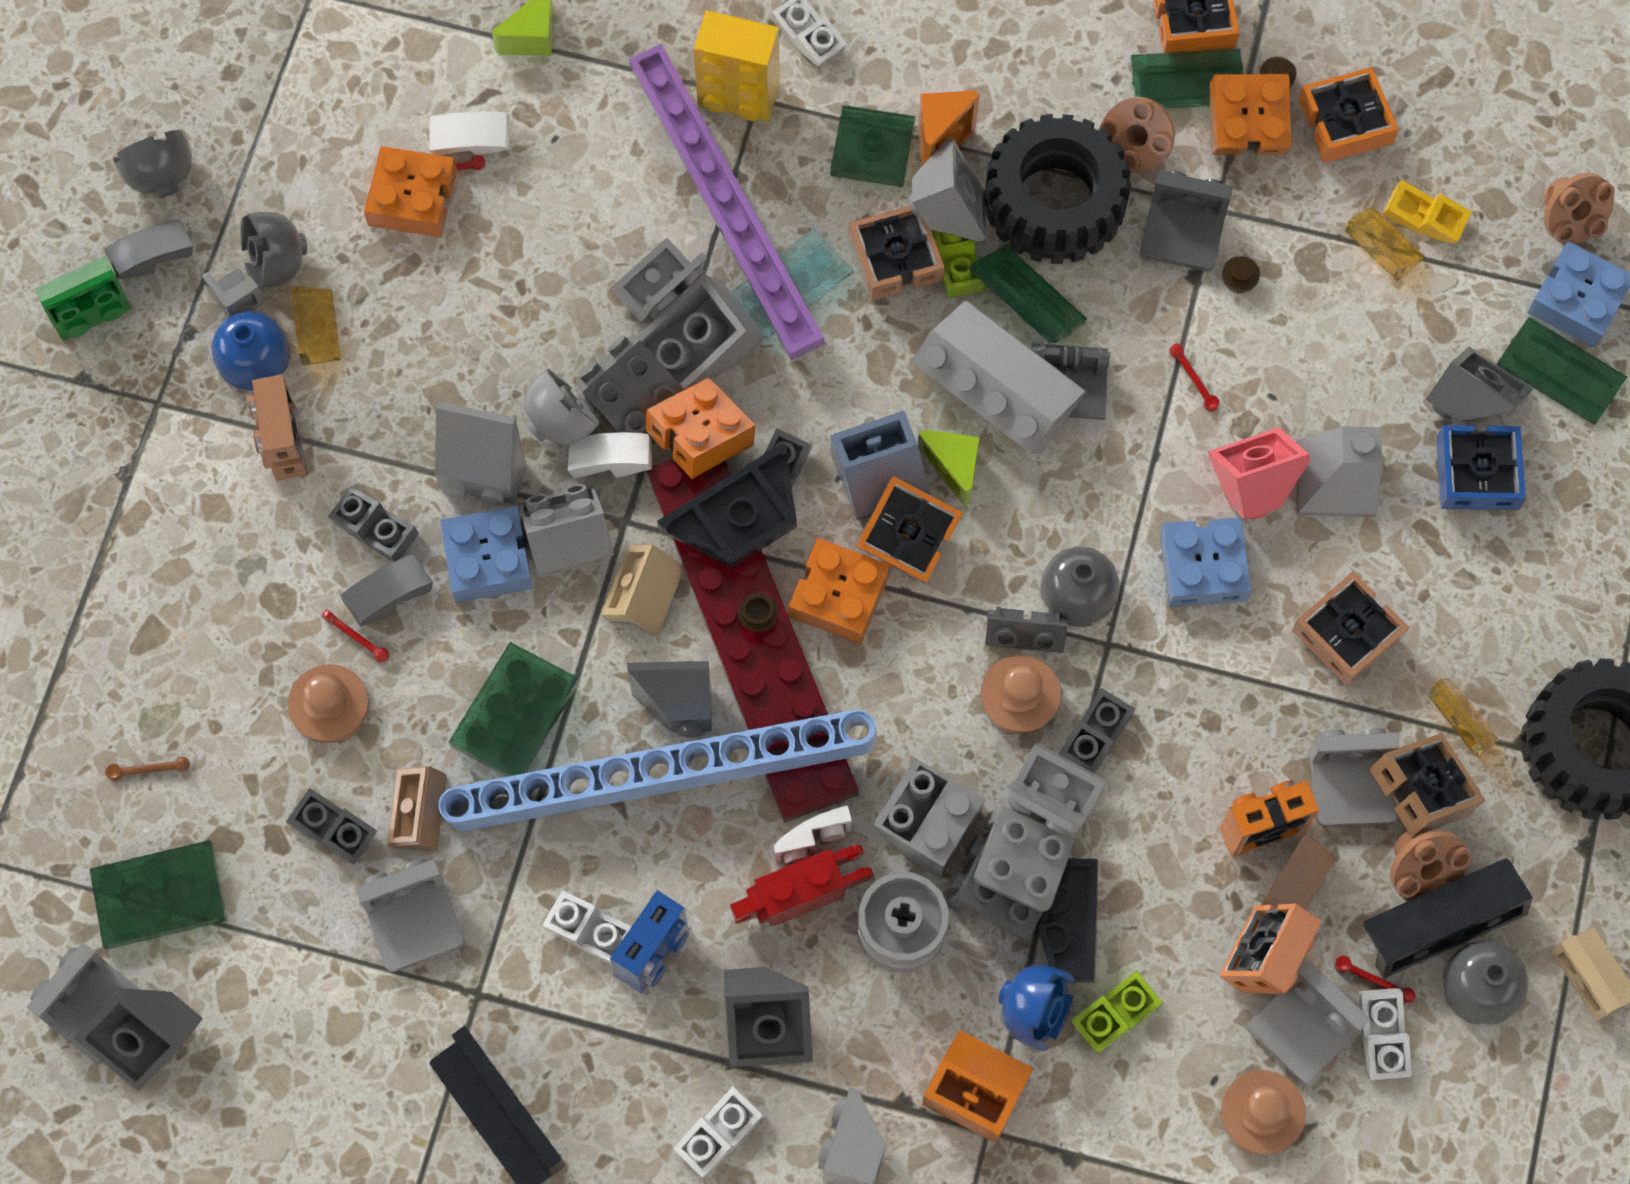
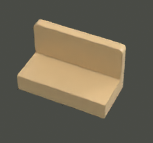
[601,544,684,635]
[1551,928,1630,1022]

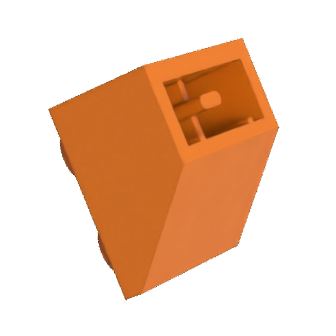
[922,1030,1034,1143]

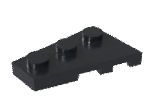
[1037,858,1099,983]

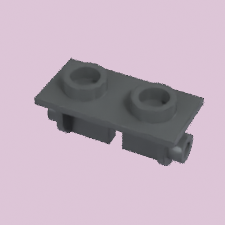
[985,606,1068,653]

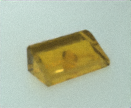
[1345,207,1425,282]
[291,286,341,366]
[1428,678,1499,757]

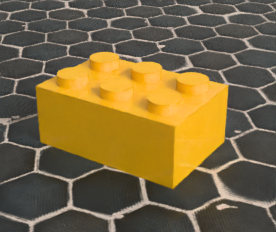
[693,10,780,122]

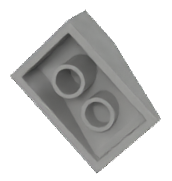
[637,274,765,390]
[435,401,526,506]

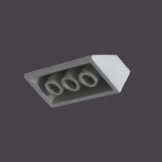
[911,300,1087,454]

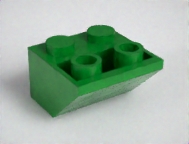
[35,256,132,341]

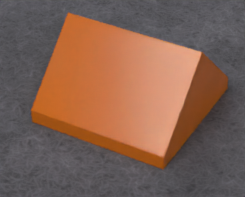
[918,90,980,167]

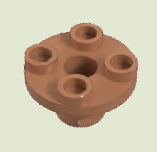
[1099,97,1175,173]
[1544,173,1615,245]
[981,655,1061,734]
[288,664,369,743]
[1390,830,1472,901]
[1221,1070,1306,1155]

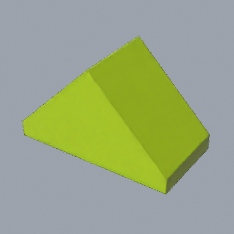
[491,0,554,56]
[918,429,979,506]

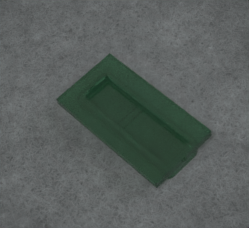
[1130,49,1244,109]
[969,245,1087,343]
[1497,317,1627,425]

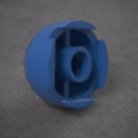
[211,311,291,391]
[998,965,1075,1051]

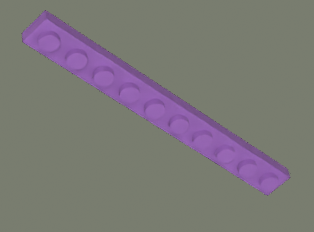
[628,44,825,360]

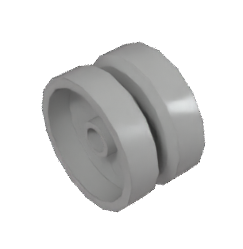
[858,872,949,972]

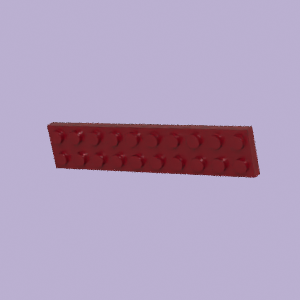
[646,459,859,823]

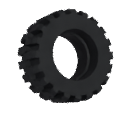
[984,114,1131,264]
[1521,658,1630,820]

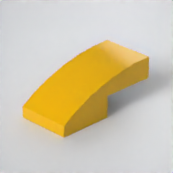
[1382,180,1472,245]

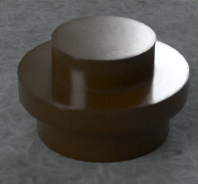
[1259,56,1297,88]
[1222,256,1260,293]
[738,593,778,633]

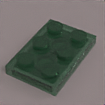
[449,642,580,777]
[89,840,227,950]

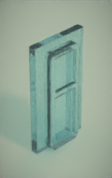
[731,229,853,340]

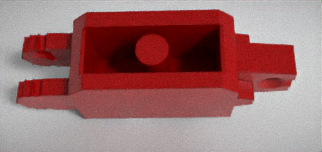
[730,844,875,926]

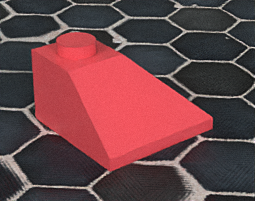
[1208,427,1310,520]

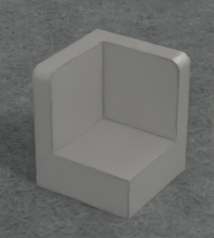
[202,269,265,317]

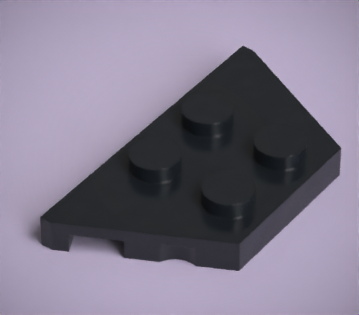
[657,443,797,569]

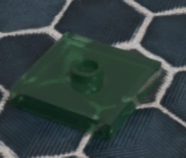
[830,105,915,187]

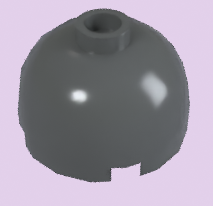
[113,130,192,198]
[240,212,307,288]
[1040,546,1119,627]
[1442,941,1528,1025]

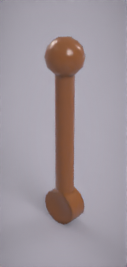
[105,757,190,781]

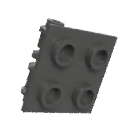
[1032,343,1110,420]

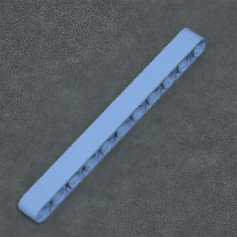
[438,710,877,832]

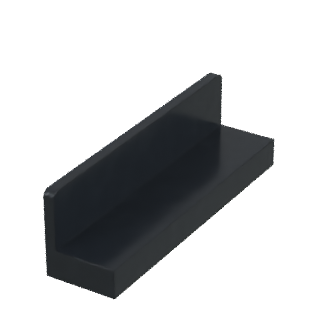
[1363,858,1533,979]
[429,1025,566,1184]

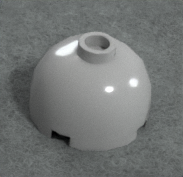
[524,369,600,445]

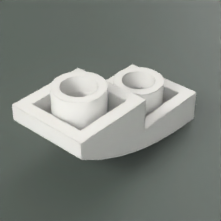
[770,0,847,67]
[429,112,510,155]
[568,432,652,479]
[774,806,852,866]
[542,890,632,965]
[1358,988,1412,1080]
[673,1086,765,1178]

